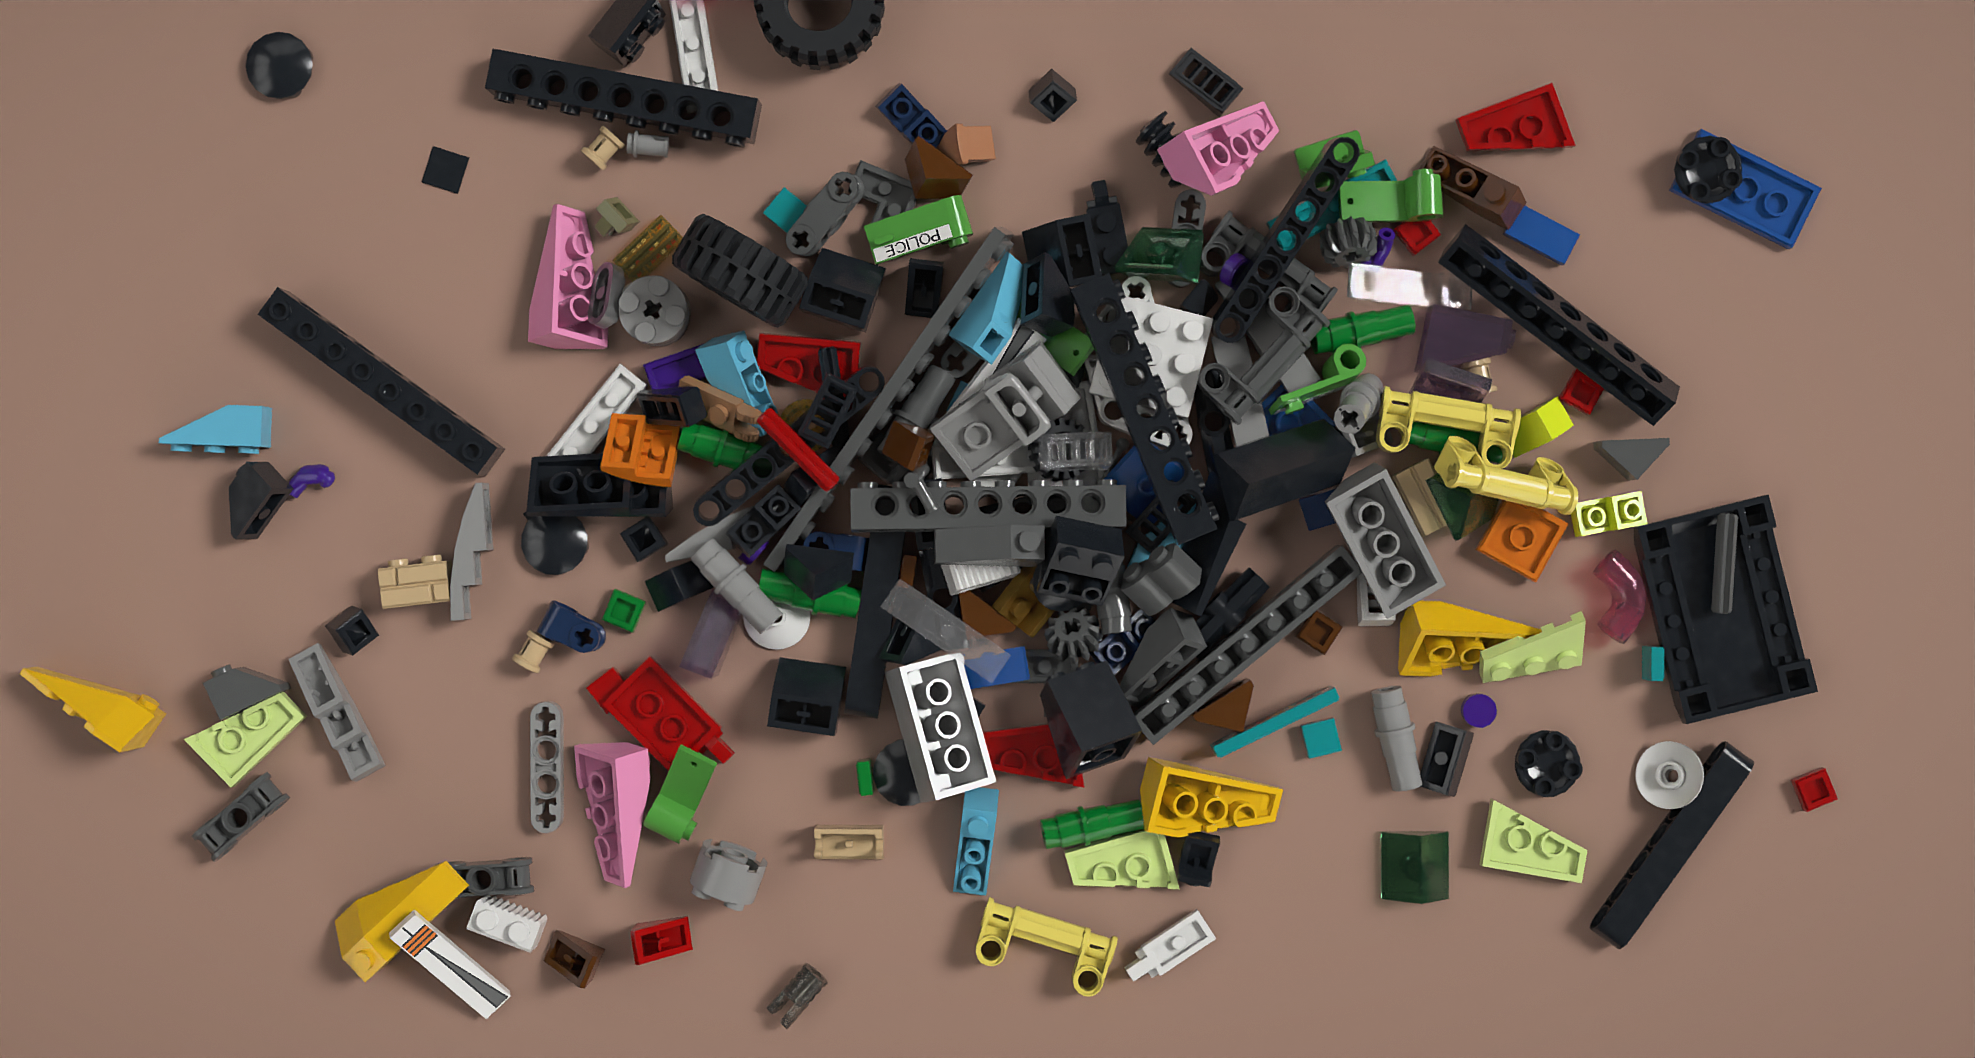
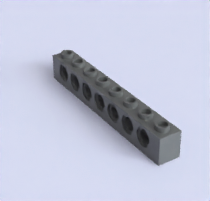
[850,479,1127,533]
[1133,545,1362,745]

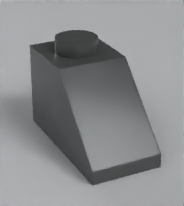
[203,664,291,720]

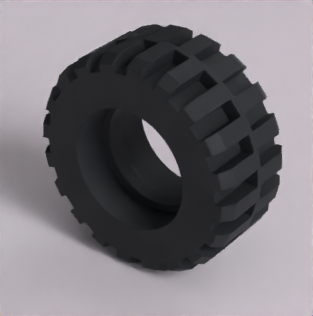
[754,0,885,70]
[672,214,808,328]

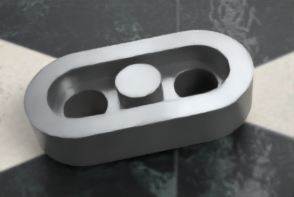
[588,262,625,329]

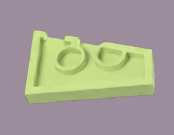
[1479,611,1586,683]
[184,692,307,788]
[1479,799,1587,883]
[1064,829,1180,890]

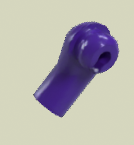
[1359,228,1395,274]
[288,464,335,498]

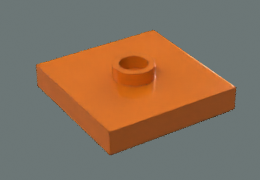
[1475,500,1569,583]

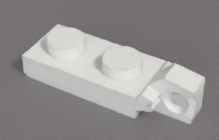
[1124,909,1216,982]

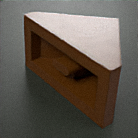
[905,136,973,199]
[882,420,936,471]
[959,590,1017,639]
[1191,678,1254,732]
[543,930,605,989]

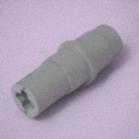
[1334,373,1383,434]
[691,539,783,634]
[1371,686,1422,791]

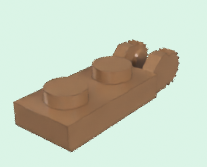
[679,375,762,442]

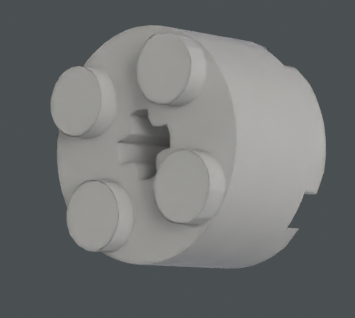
[619,276,691,347]
[690,839,767,911]

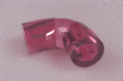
[1593,549,1646,644]

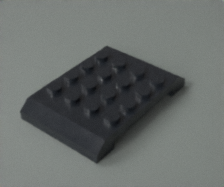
[1634,494,1818,724]

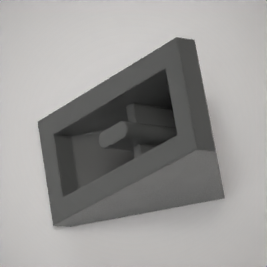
[1593,438,1670,481]

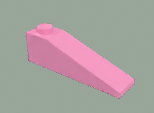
[1157,101,1279,196]
[528,204,608,349]
[574,742,650,888]

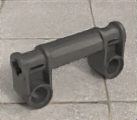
[1198,210,1338,332]
[1197,286,1330,425]

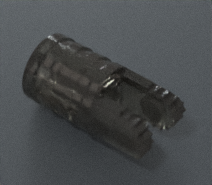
[767,963,828,1029]

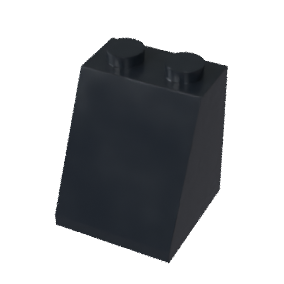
[1040,660,1142,779]

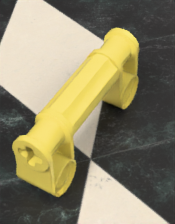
[1376,386,1521,469]
[1434,436,1579,515]
[975,897,1118,997]

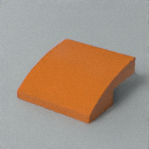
[600,413,681,487]

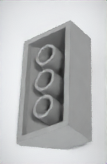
[1325,462,1446,619]
[885,651,996,803]

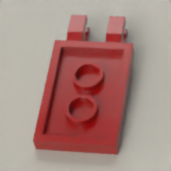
[602,656,735,771]

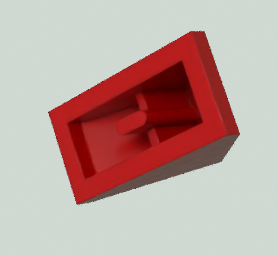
[630,916,693,965]

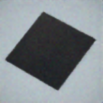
[422,146,470,194]

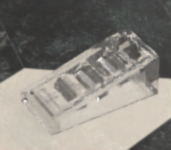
[1039,432,1113,470]

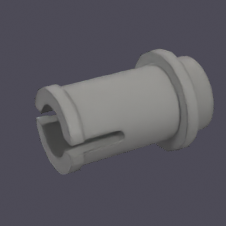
[627,130,669,158]

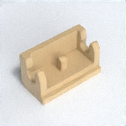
[814,825,884,859]

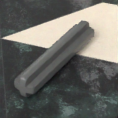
[1711,513,1738,614]

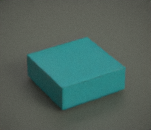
[763,187,807,233]
[1642,646,1664,681]
[1300,717,1342,759]

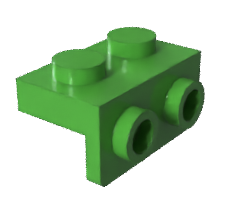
[1294,130,1375,188]

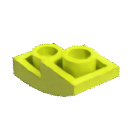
[1571,491,1648,537]

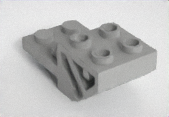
[930,340,1081,481]

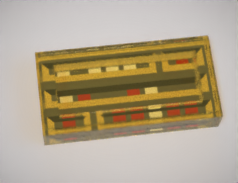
[612,215,683,282]

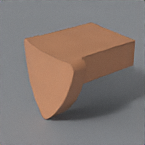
[938,123,996,165]

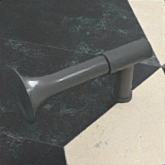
[904,451,940,514]

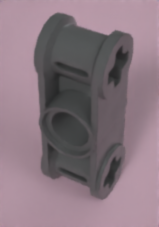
[786,172,865,256]
[191,772,290,862]
[435,857,534,899]

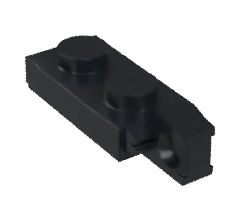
[1086,180,1132,276]

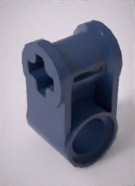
[804,532,870,572]
[537,600,606,653]

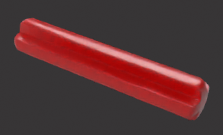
[757,408,839,492]

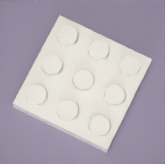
[1089,296,1213,418]

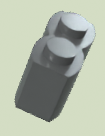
[1121,543,1202,616]

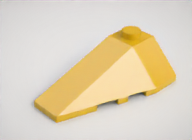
[1398,600,1542,677]
[20,666,167,753]
[1140,757,1283,837]
[335,861,469,982]

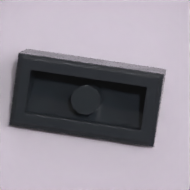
[1420,721,1474,797]

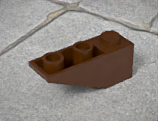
[1419,146,1527,230]

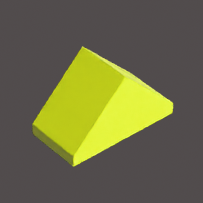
[1513,396,1574,458]

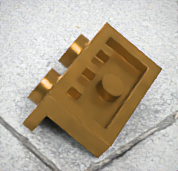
[992,566,1055,638]

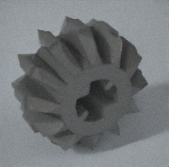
[1319,216,1377,268]
[1044,607,1103,665]

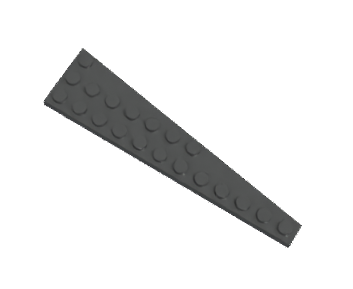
[764,227,1014,572]

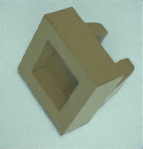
[594,197,640,237]

